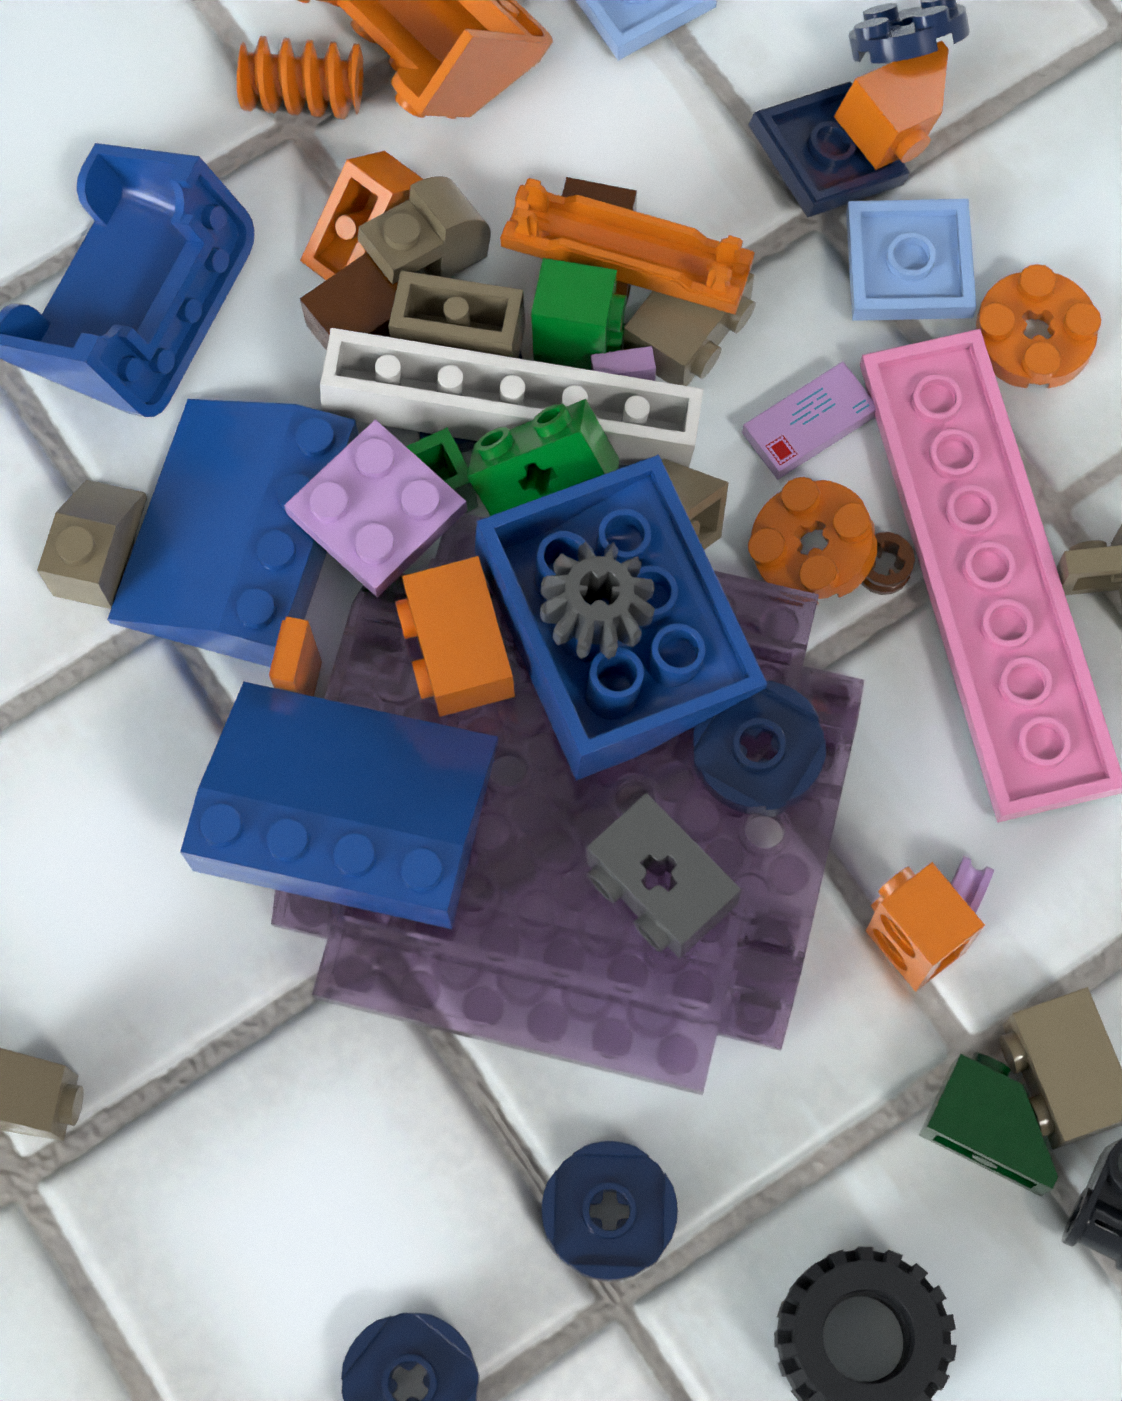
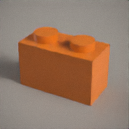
[395,556,515,717]

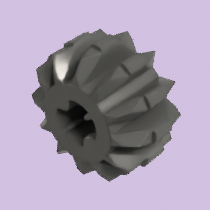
[540,541,655,660]

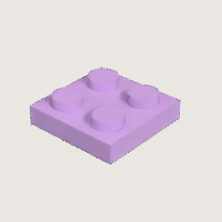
[284,419,467,597]

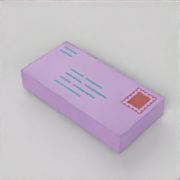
[742,362,876,480]

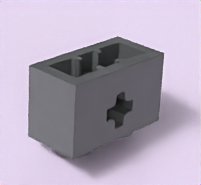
[586,793,742,959]

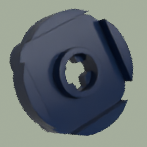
[848,0,970,64]
[693,680,826,817]
[542,1141,678,1281]
[341,1313,480,1401]

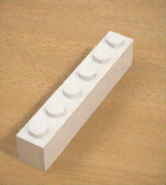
[320,328,703,467]

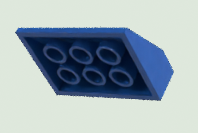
[107,399,359,668]
[475,455,767,781]
[180,681,499,929]

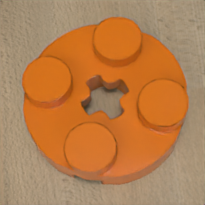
[976,264,1102,388]
[748,477,877,605]

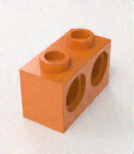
[866,862,985,992]

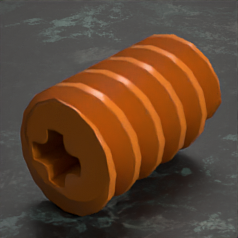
[237,36,364,120]

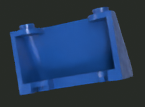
[0,143,255,417]

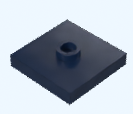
[748,81,910,218]

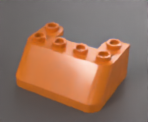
[298,0,553,119]

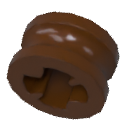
[861,532,915,595]

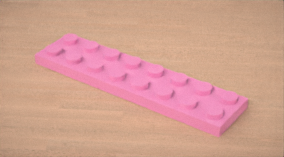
[860,329,1122,823]

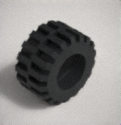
[774,1247,957,1401]

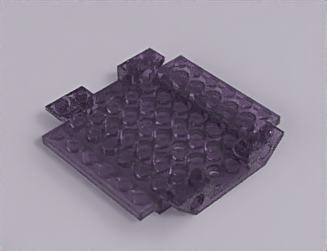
[271,513,864,1095]

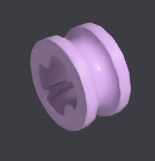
[950,856,994,913]

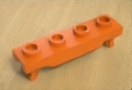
[500,178,755,315]

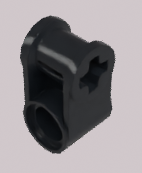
[1062,1138,1122,1271]

